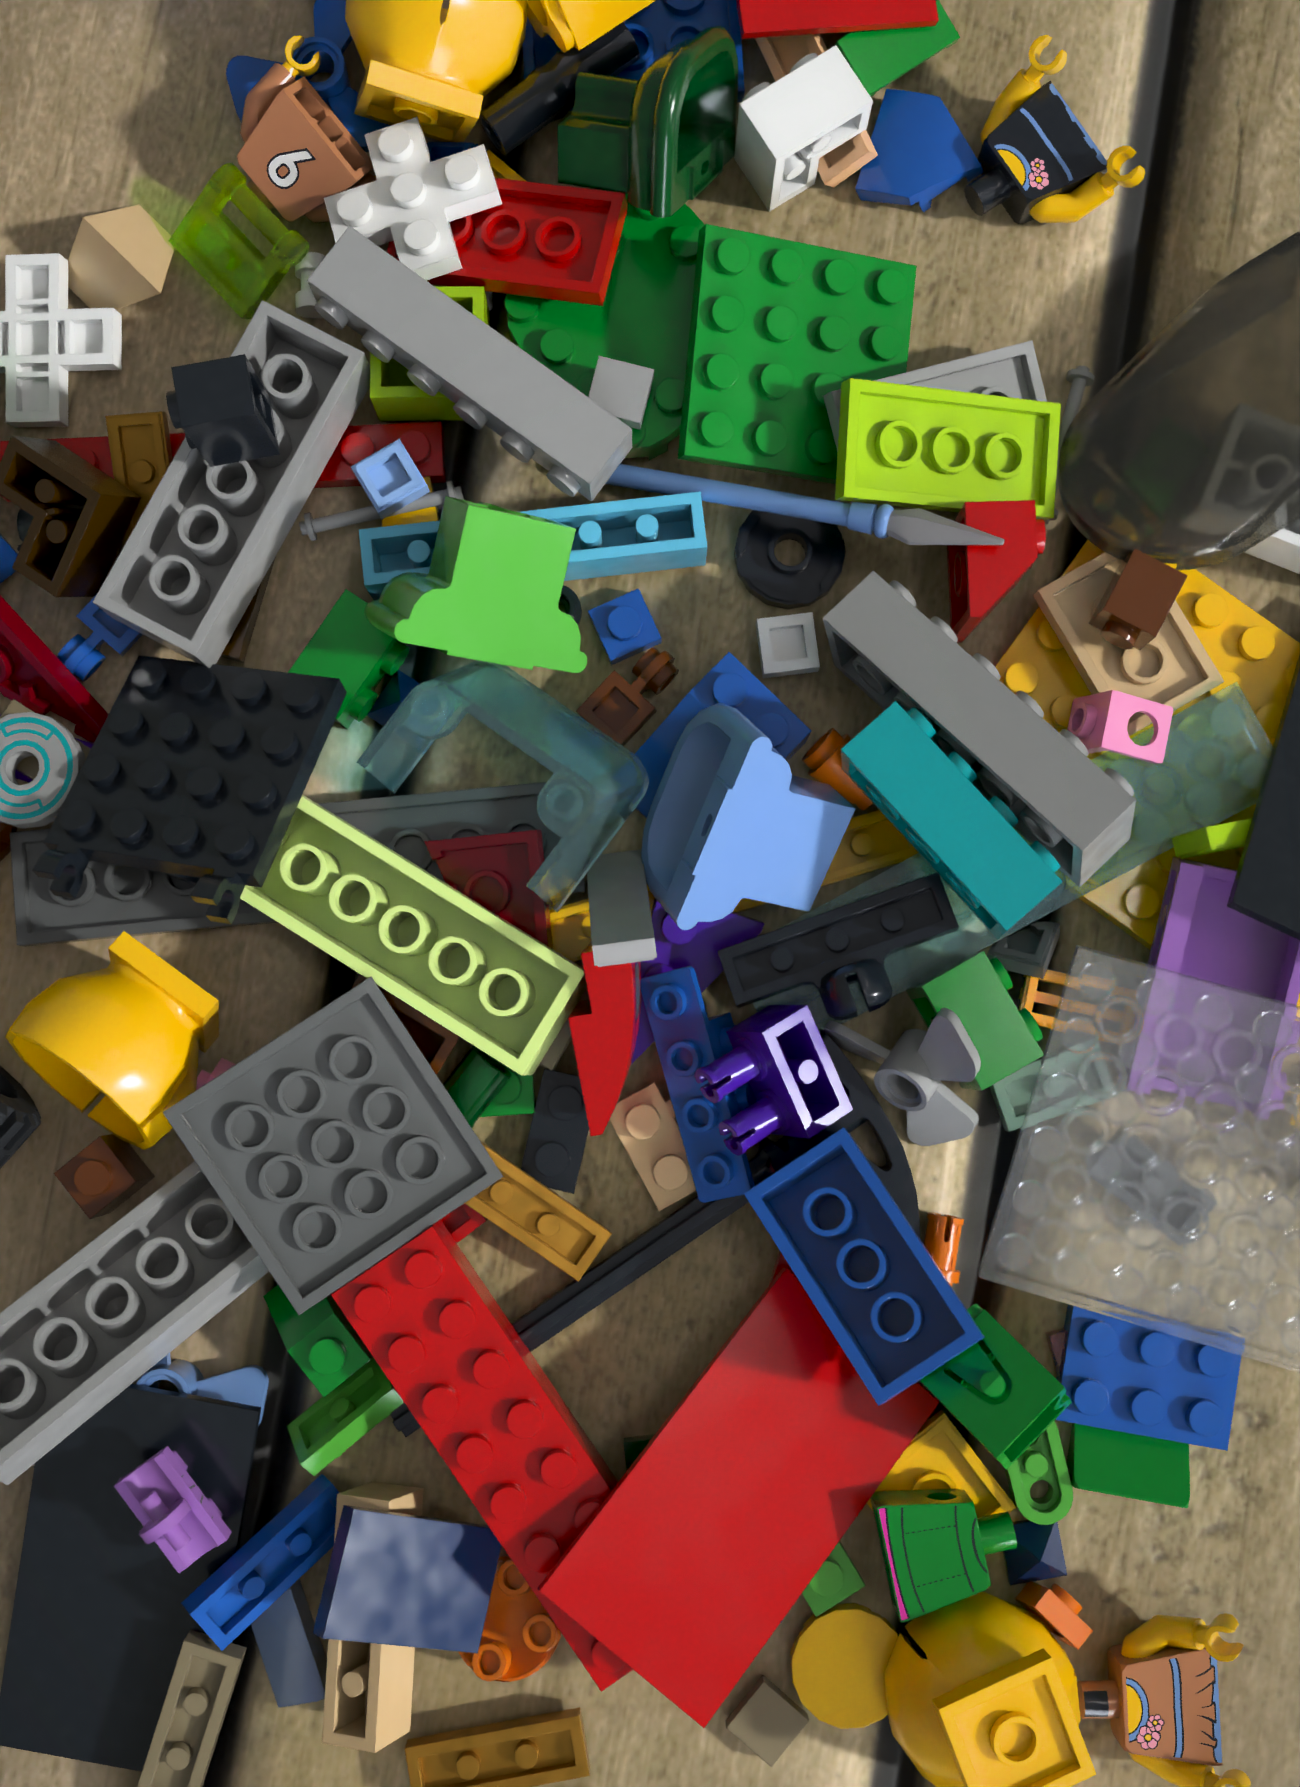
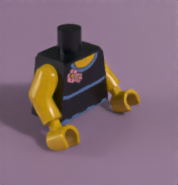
[964,35,1145,224]

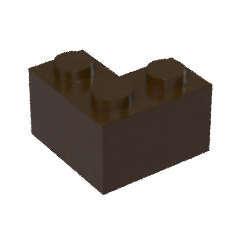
[0,436,142,598]

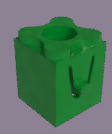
[920,1304,1072,1470]

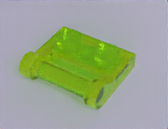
[168,163,310,319]

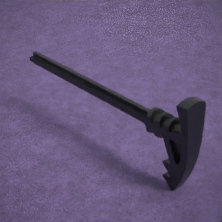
[390,1028,920,1437]

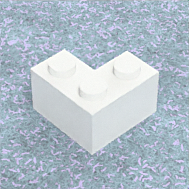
[734,45,873,212]

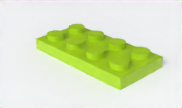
[835,378,1061,520]

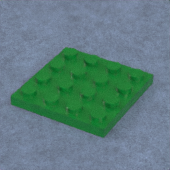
[678,224,917,484]

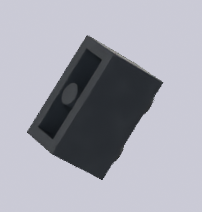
[166,354,280,467]

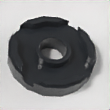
[734,510,846,609]

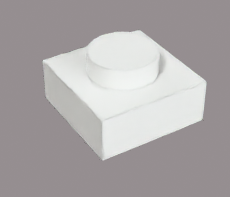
[756,612,820,678]

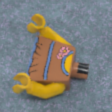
[1077,1613,1251,1787]

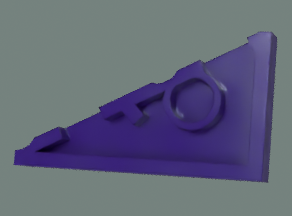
[630,898,764,1066]

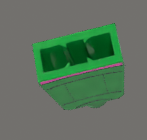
[870,1489,1017,1622]

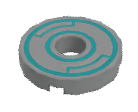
[0,712,85,829]

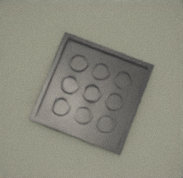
[163,977,504,1315]

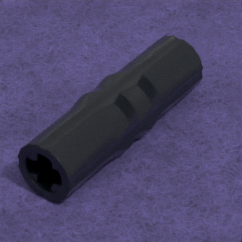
[479,22,640,156]

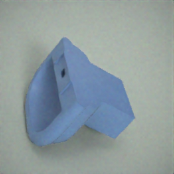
[641,703,856,930]

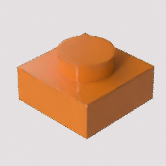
[1015,1582,1093,1650]

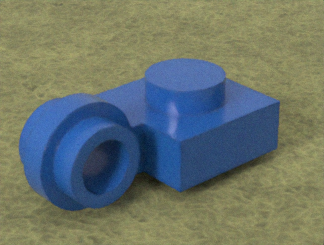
[57,594,143,682]

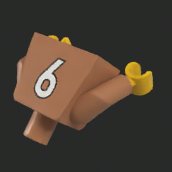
[237,35,377,223]

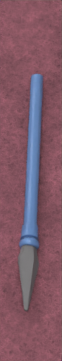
[605,464,1005,545]

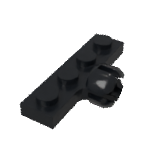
[717,872,959,1020]

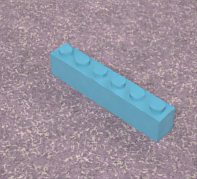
[359,491,707,601]

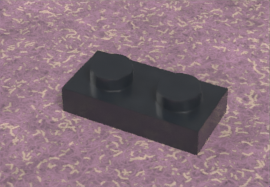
[521,1068,589,1194]

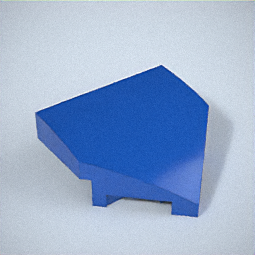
[855,89,983,212]

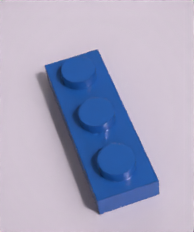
[181,1474,339,1651]

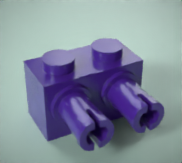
[694,1005,853,1156]

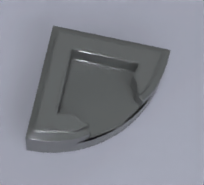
[987,921,1060,979]

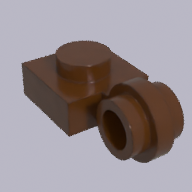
[576,647,679,752]

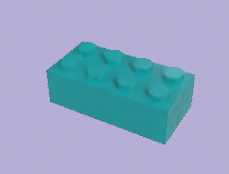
[841,701,1063,940]

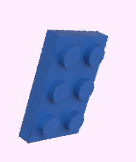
[1055,1301,1245,1451]

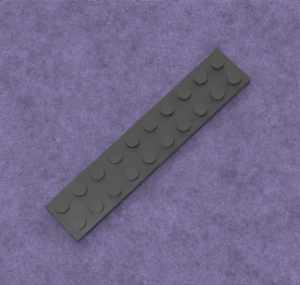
[10,779,586,947]

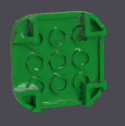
[505,194,705,461]

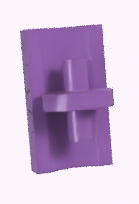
[114,1446,232,1573]

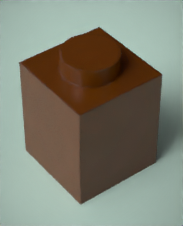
[1089,548,1188,650]
[54,1134,155,1219]

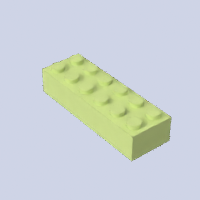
[240,795,587,1076]

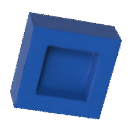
[588,588,662,666]

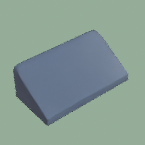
[251,1578,327,1708]

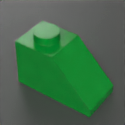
[263,1285,373,1397]

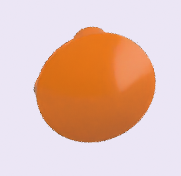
[458,1556,561,1682]

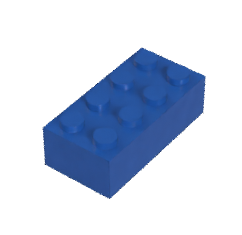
[744,1127,985,1406]

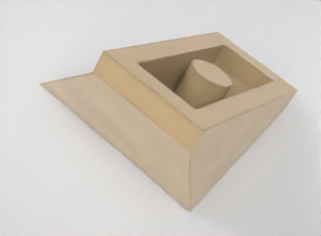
[68,204,179,310]

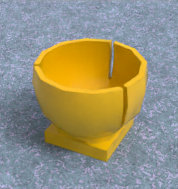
[345,0,528,142]
[5,931,219,1150]
[884,1592,1096,1787]

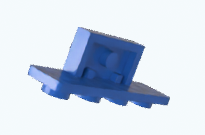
[640,966,756,1203]

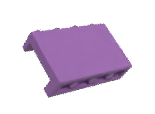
[1120,856,1300,1119]

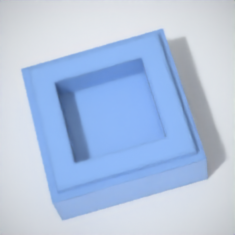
[351,439,430,520]

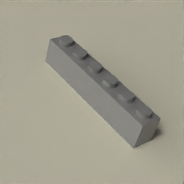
[307,225,632,502]

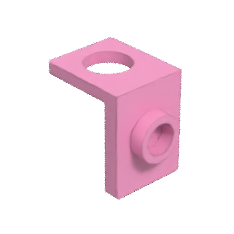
[1067,690,1173,764]

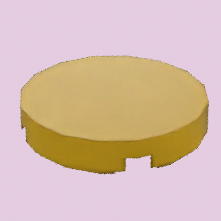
[790,1603,898,1729]

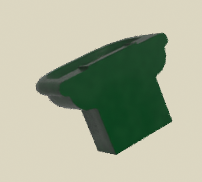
[557,26,738,218]

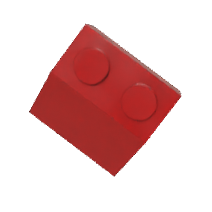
[947,500,1046,643]

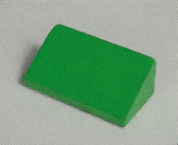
[1066,1423,1190,1508]

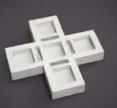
[324,117,502,281]
[0,253,122,428]

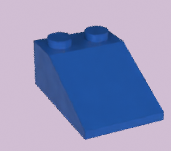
[610,652,812,819]

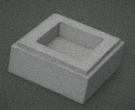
[588,356,654,430]

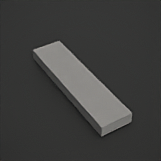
[586,849,657,967]

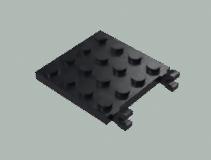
[32,655,347,925]

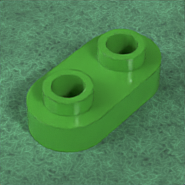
[1004,1421,1073,1525]

